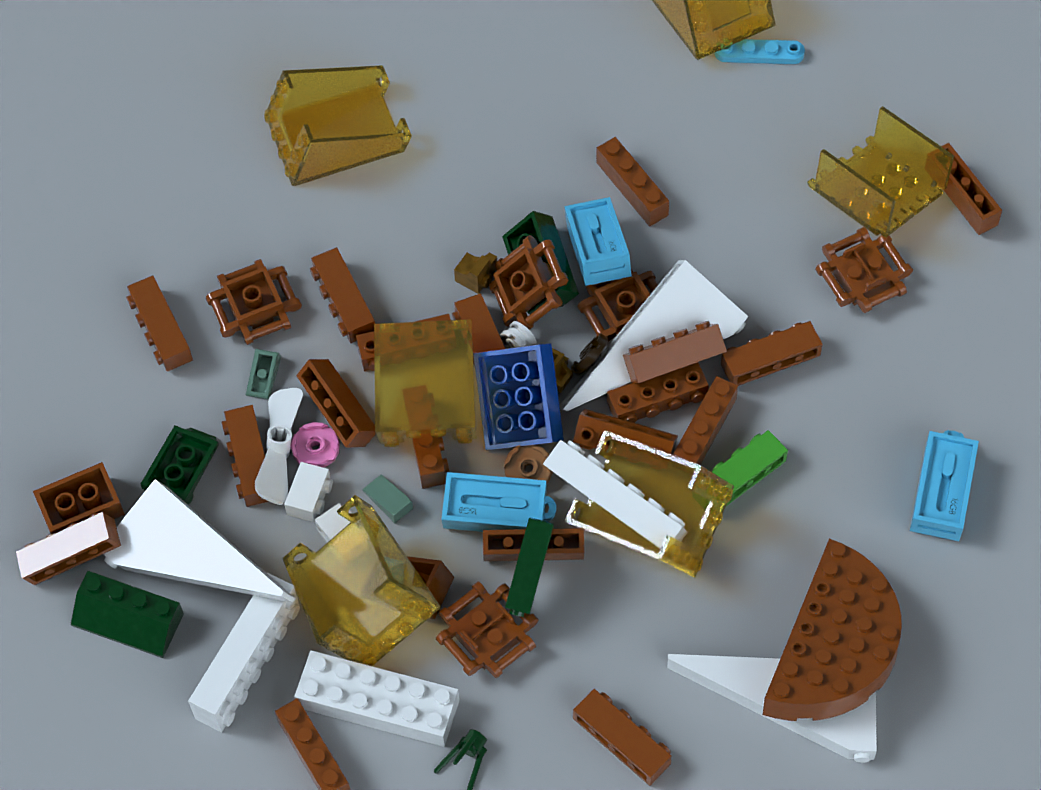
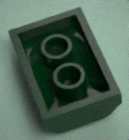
[140,425,219,504]

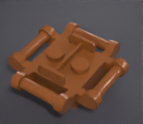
[815,227,913,313]
[489,235,569,330]
[206,259,302,345]
[577,269,658,342]
[436,581,539,678]

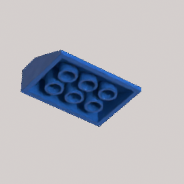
[473,343,564,450]

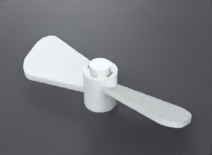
[255,388,303,505]

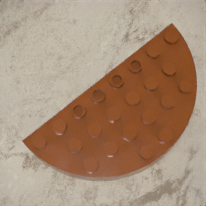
[762,538,902,721]

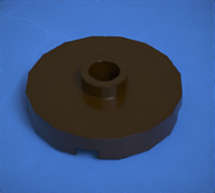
[571,333,609,376]

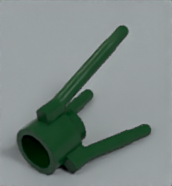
[434,729,487,790]

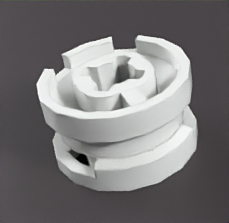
[500,321,537,349]

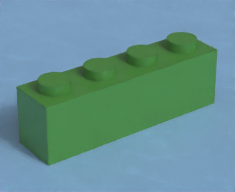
[692,430,788,517]

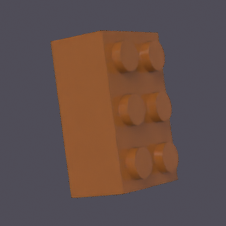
[33,462,125,533]

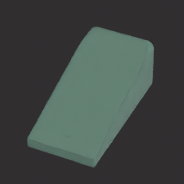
[246,349,281,400]
[362,475,413,524]

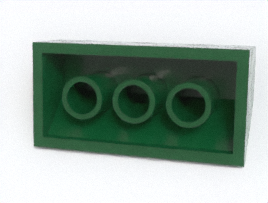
[502,211,579,314]
[71,571,184,658]

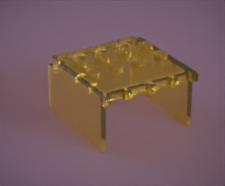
[807,106,954,237]

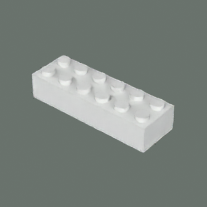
[543,440,688,557]
[188,573,300,733]
[294,650,459,747]

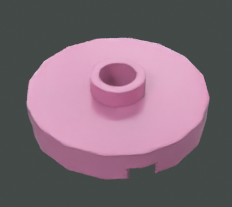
[291,422,340,468]

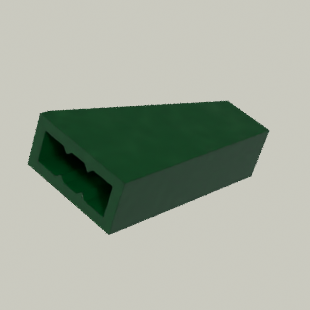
[505,517,554,617]

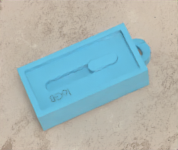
[564,197,632,286]
[910,430,979,541]
[441,472,557,532]

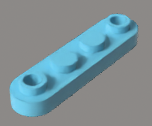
[714,39,805,64]

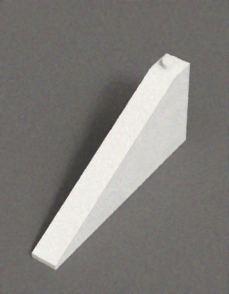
[559,260,748,411]
[104,479,295,602]
[667,654,877,763]

